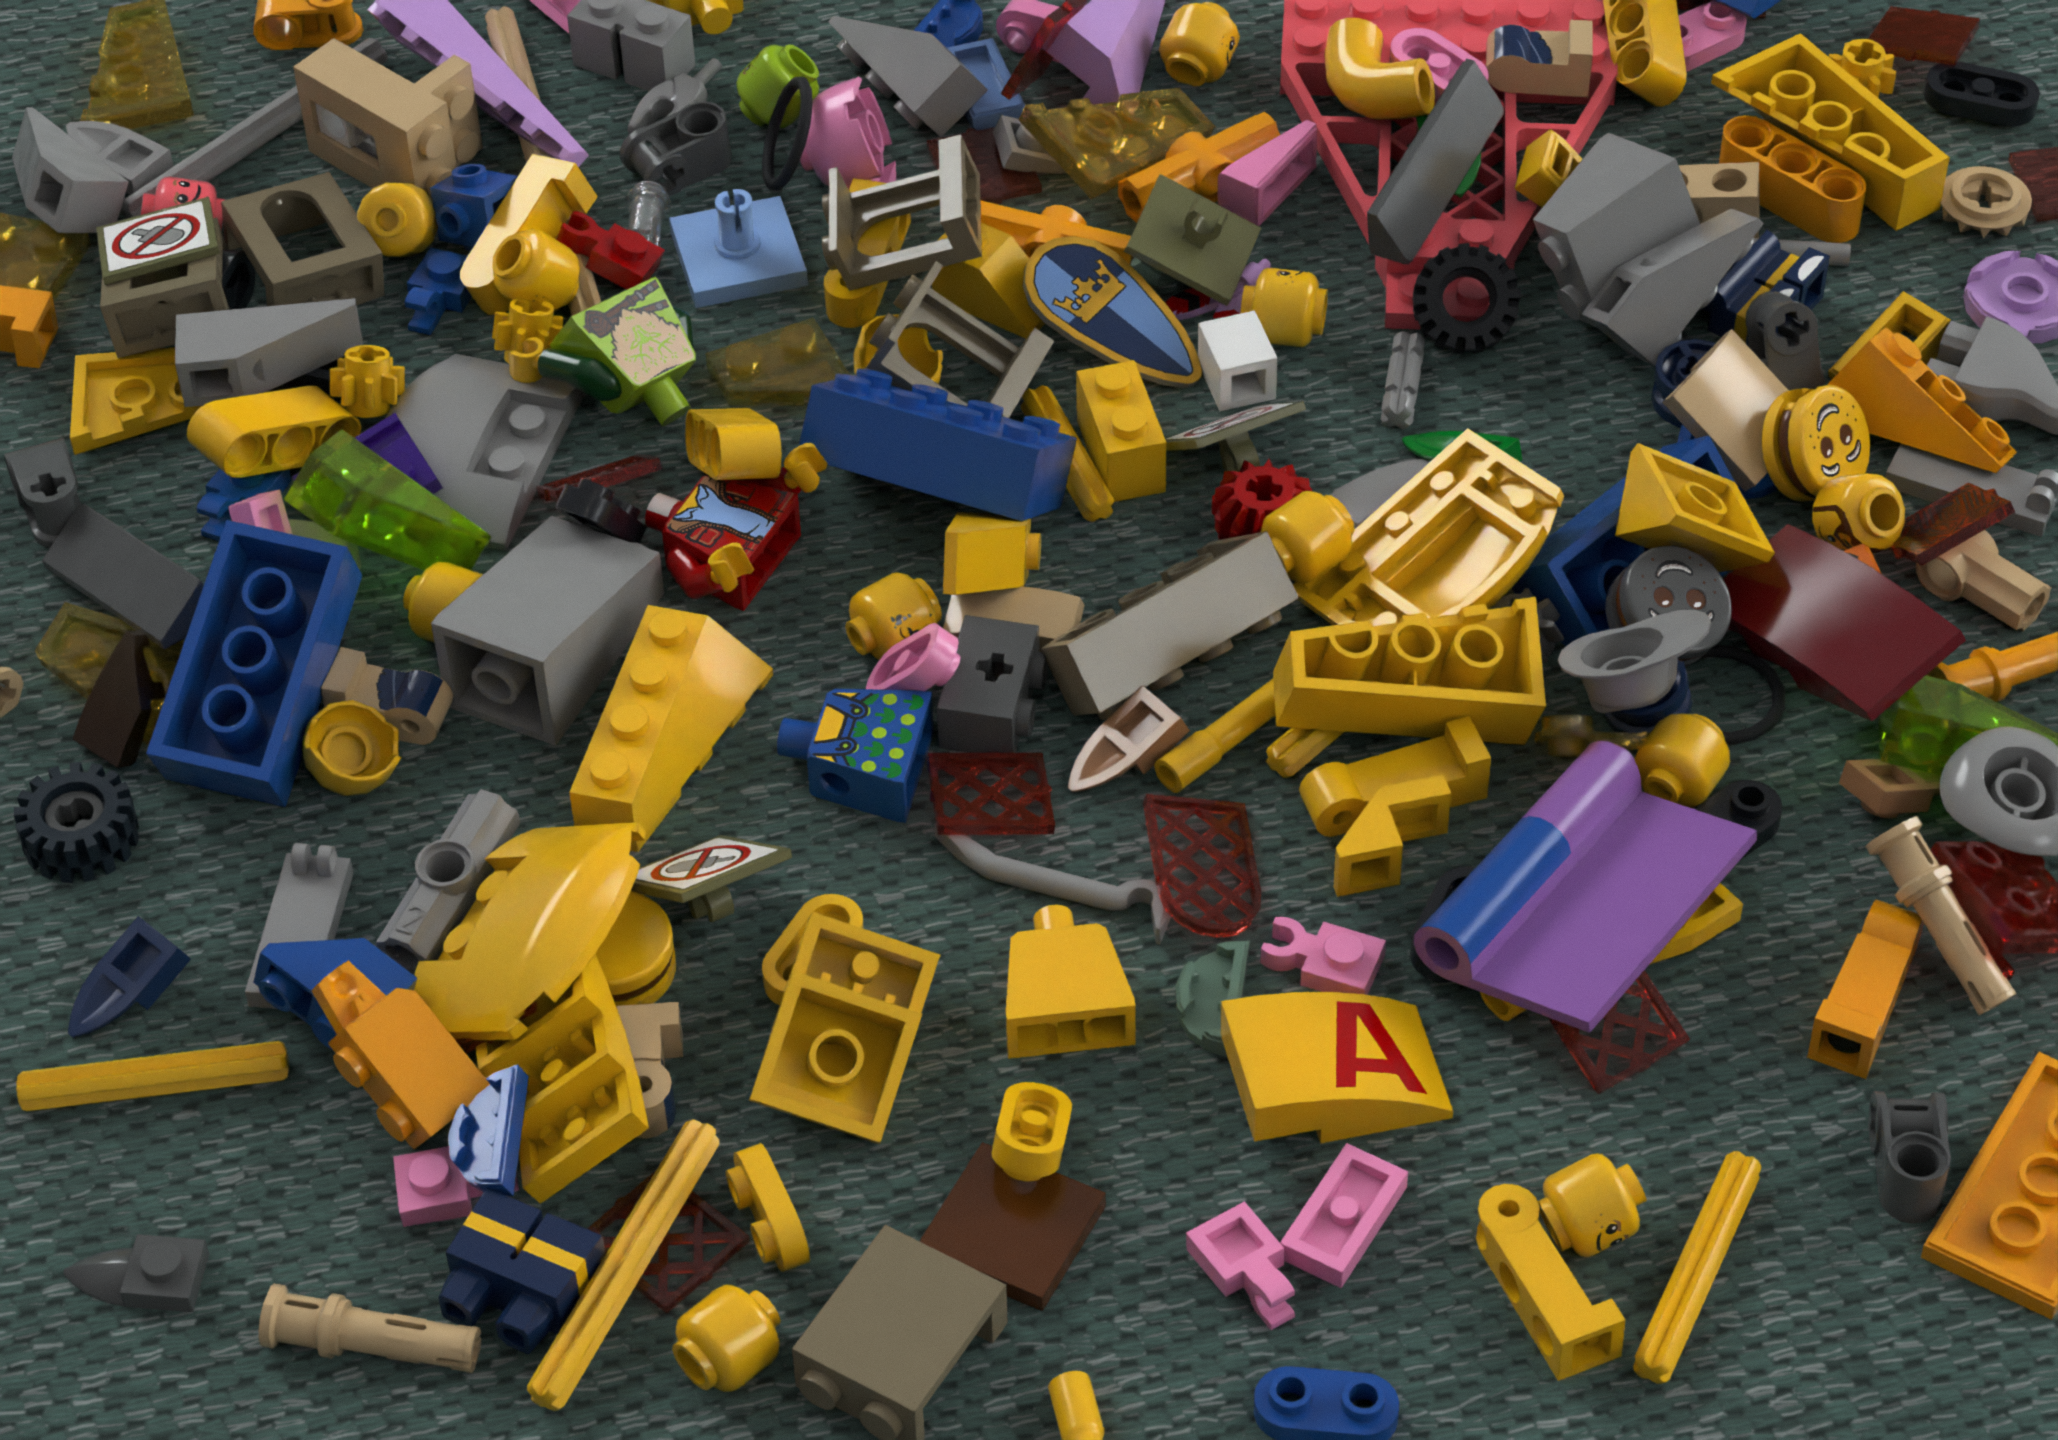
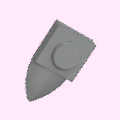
[66,121,173,195]

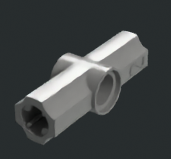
[376,789,520,974]

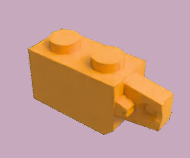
[311,960,490,1149]

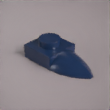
[68,916,191,1038]

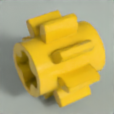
[1828,39,1897,98]
[492,298,564,364]
[330,345,405,418]

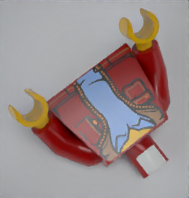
[645,443,828,611]

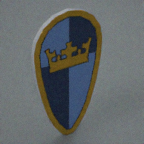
[1023,236,1202,388]

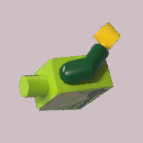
[508,276,696,427]

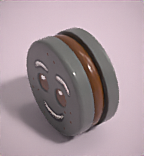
[1605,546,1732,668]

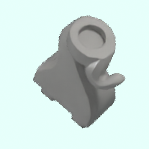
[1927,316,2058,435]

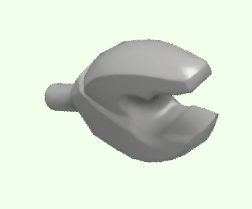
[628,58,722,134]

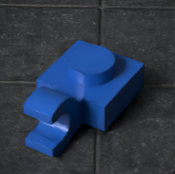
[404,248,472,335]
[196,469,291,541]

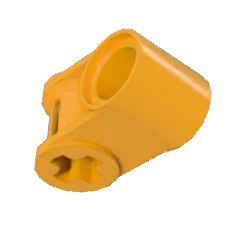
[253,0,364,50]

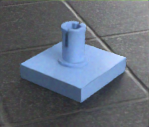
[669,189,808,308]

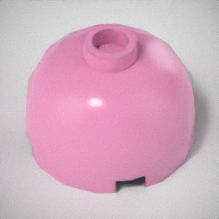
[800,76,896,190]

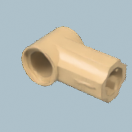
[1916,522,2051,631]

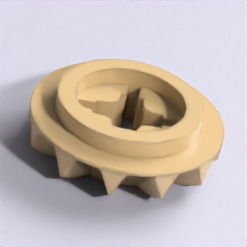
[1940,166,2032,239]

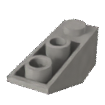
[828,16,988,137]
[12,107,129,233]
[1582,208,1764,366]
[175,298,363,407]

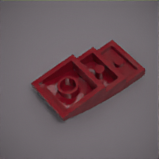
[1723,524,1966,722]

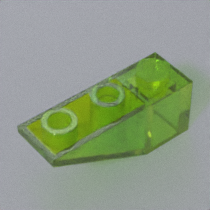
[284,429,492,571]
[1878,675,2058,776]

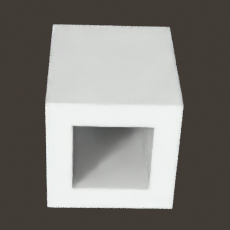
[1198,310,1277,411]

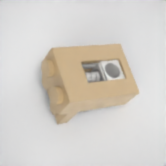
[293,38,483,198]

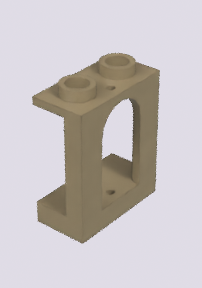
[822,134,982,291]
[221,172,385,306]
[100,218,230,358]
[865,261,1054,418]

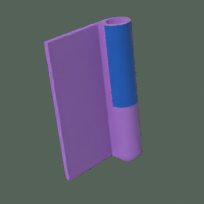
[1414,741,1757,1033]

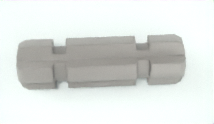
[1381,331,1425,429]

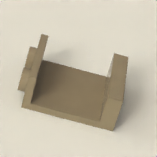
[792,1225,1008,1440]

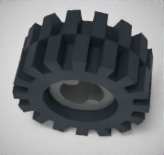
[13,762,140,883]

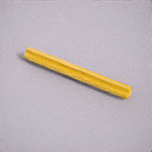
[527,1119,720,1411]

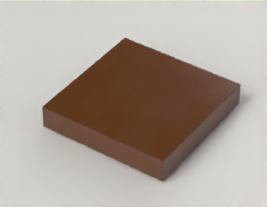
[920,1142,1106,1311]

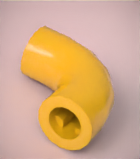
[1324,17,1435,120]

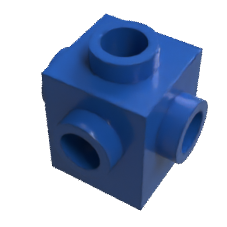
[430,164,518,251]

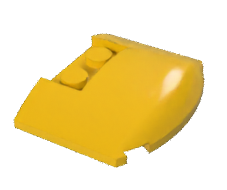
[1293,428,1564,626]
[414,822,646,1041]

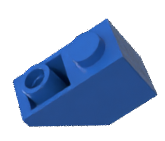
[253,938,417,1051]

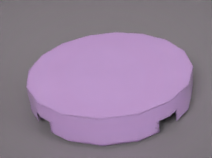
[1963,251,2058,343]

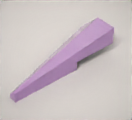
[367,0,589,167]
[1047,0,1165,134]

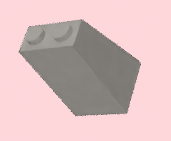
[431,516,664,746]

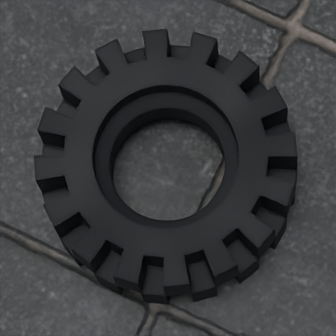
[1412,243,1521,354]

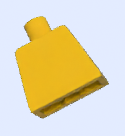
[1006,905,1136,1059]

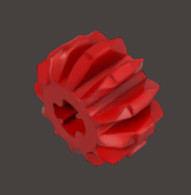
[1211,458,1312,540]

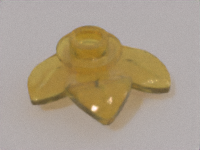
[1535,715,1650,757]

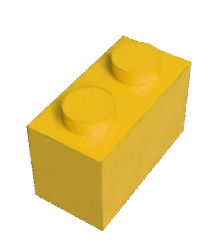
[1076,360,1167,502]

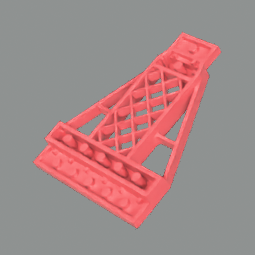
[1280,0,1618,330]

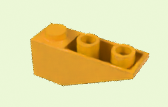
[1827,327,2017,473]

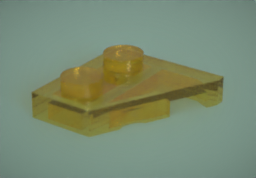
[705,317,850,406]

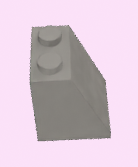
[1533,133,1700,327]

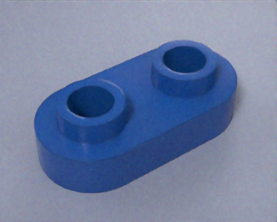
[1254,1366,1399,1440]

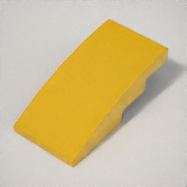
[475,954,649,1204]

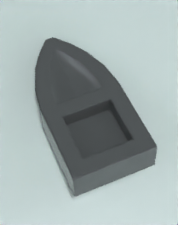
[64,1234,209,1312]

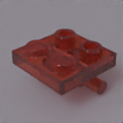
[1930,841,2058,981]

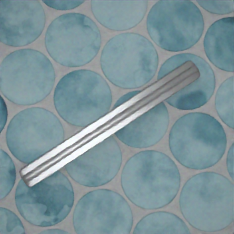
[120,38,388,219]

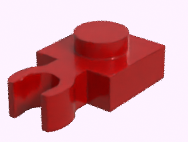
[556,211,665,289]

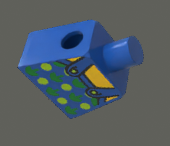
[777,689,934,823]

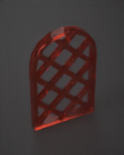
[1143,794,1261,938]

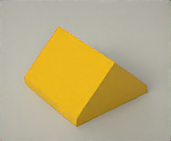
[1615,443,1775,572]

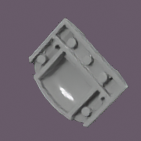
[383,354,585,551]

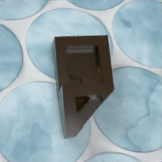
[73,630,166,768]

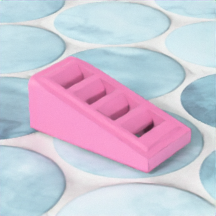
[1218,120,1317,226]

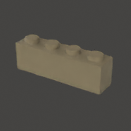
[1040,531,1299,720]

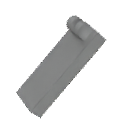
[1885,444,2058,537]
[245,843,353,1009]

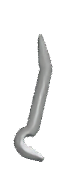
[934,821,1173,945]

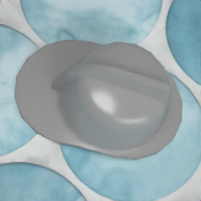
[1558,609,1711,713]

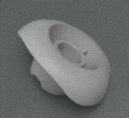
[1940,727,2058,856]

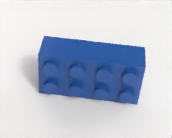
[799,369,1077,521]
[146,520,363,807]

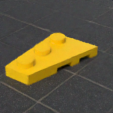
[70,347,202,455]

